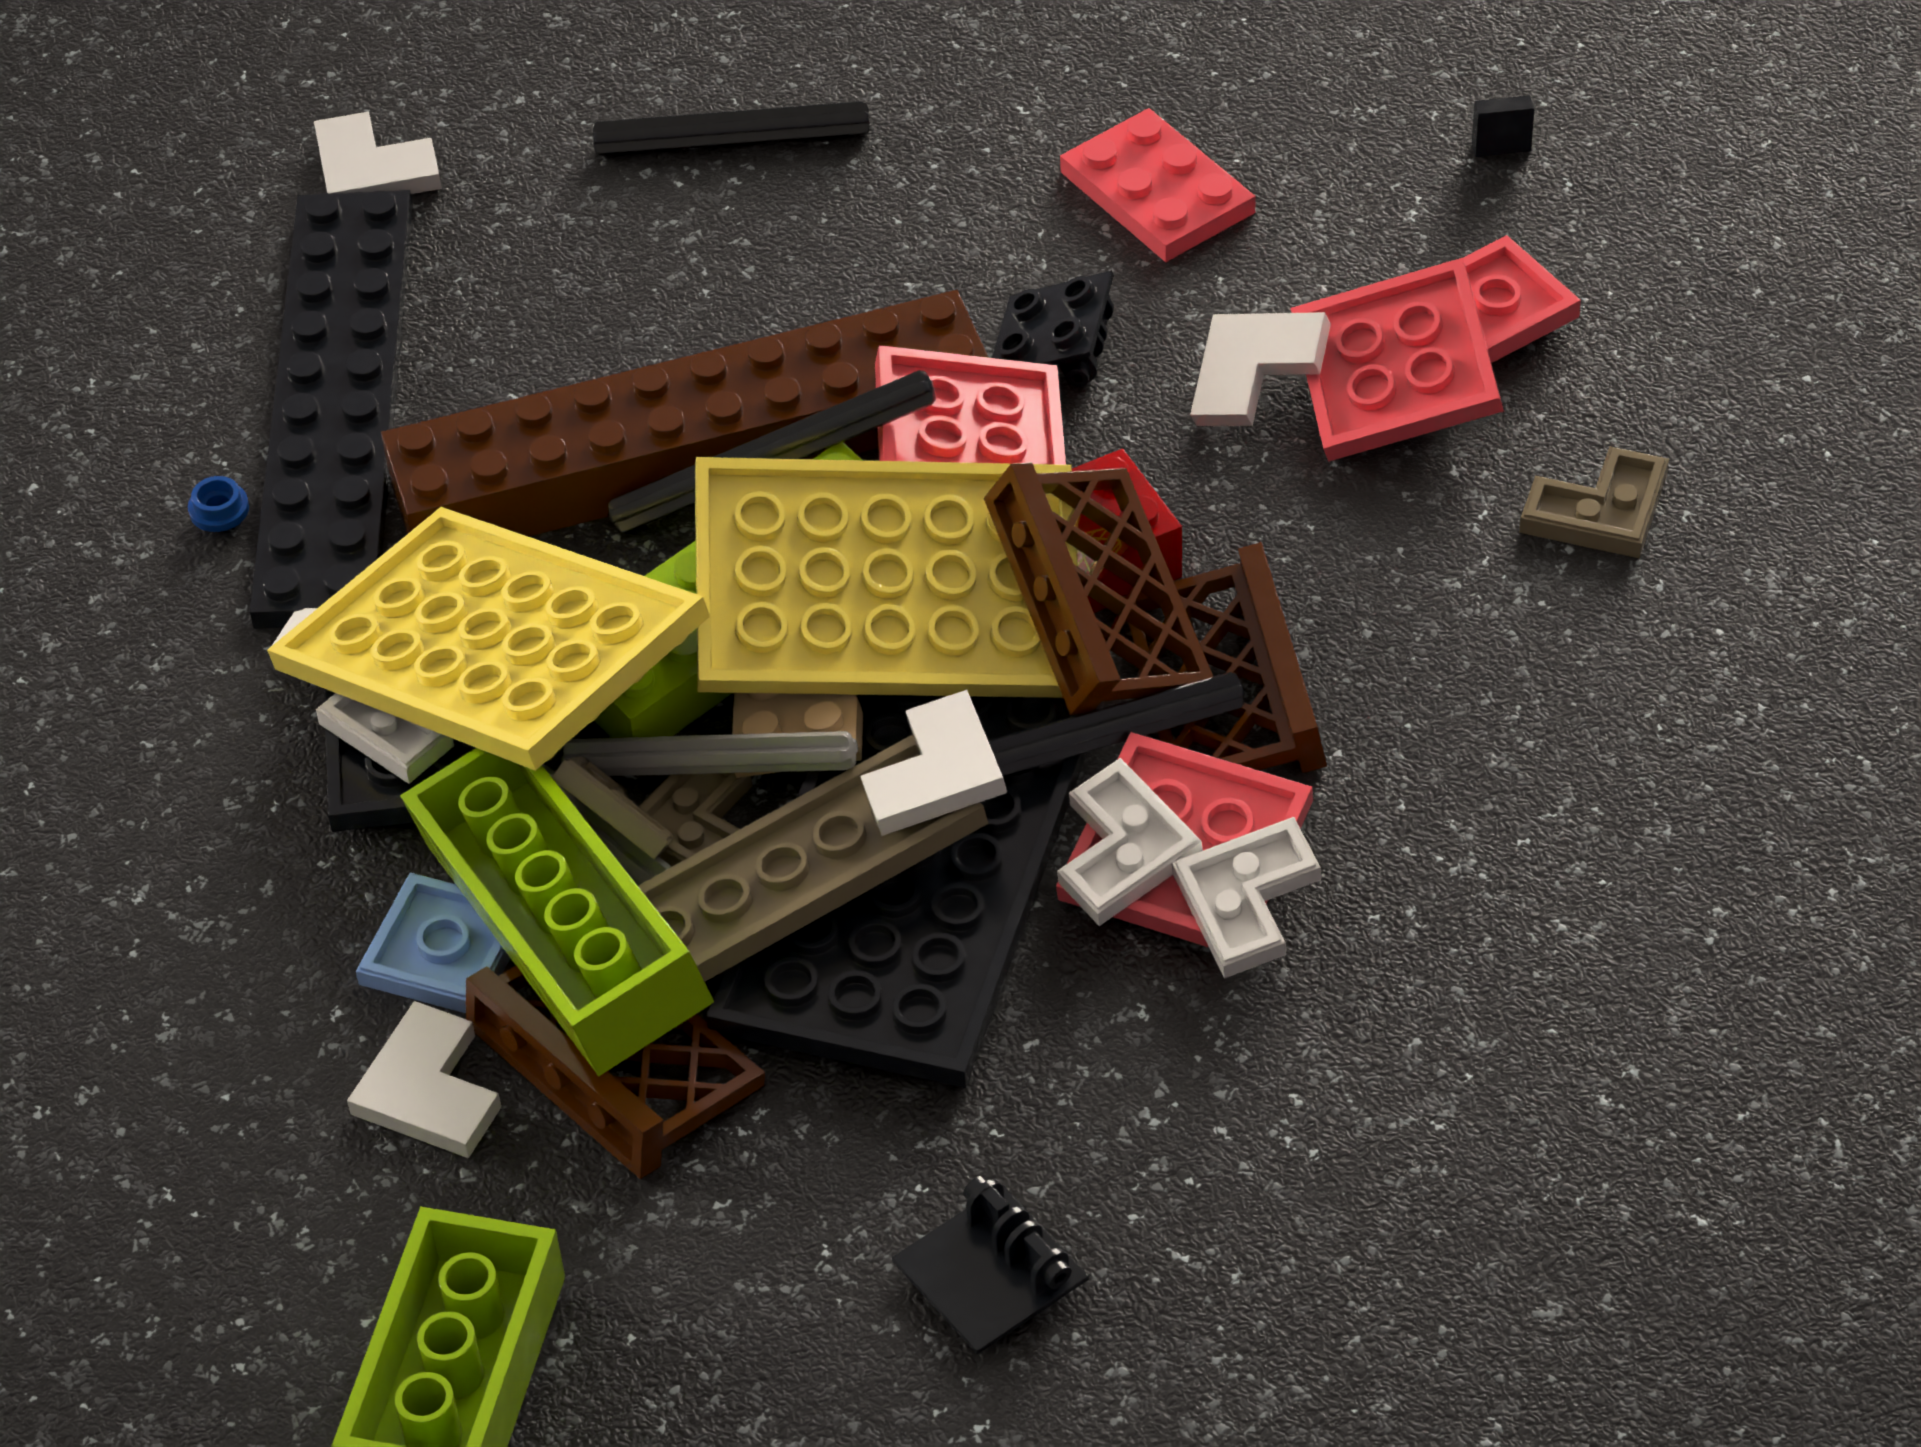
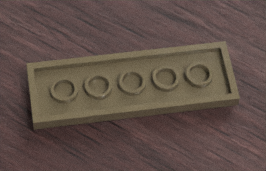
[638,734,988,982]

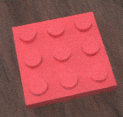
[1291,258,1504,462]
[875,345,1066,465]
[1056,732,1313,947]

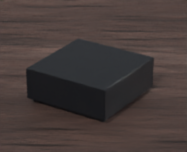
[1472,95,1534,157]

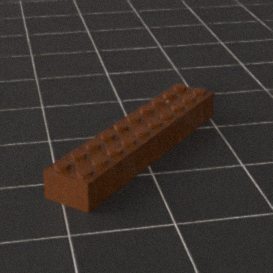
[381,289,989,537]

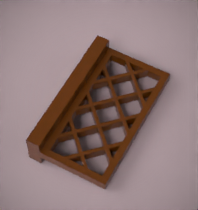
[983,462,1213,715]
[1122,542,1327,773]
[466,966,765,1179]

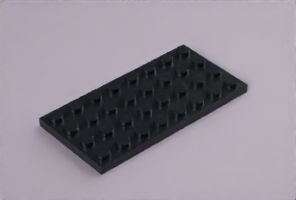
[706,695,1106,1088]

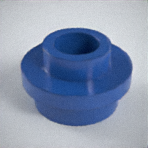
[188,476,249,532]

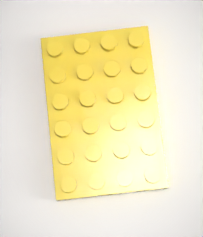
[695,457,1077,698]
[267,507,710,771]

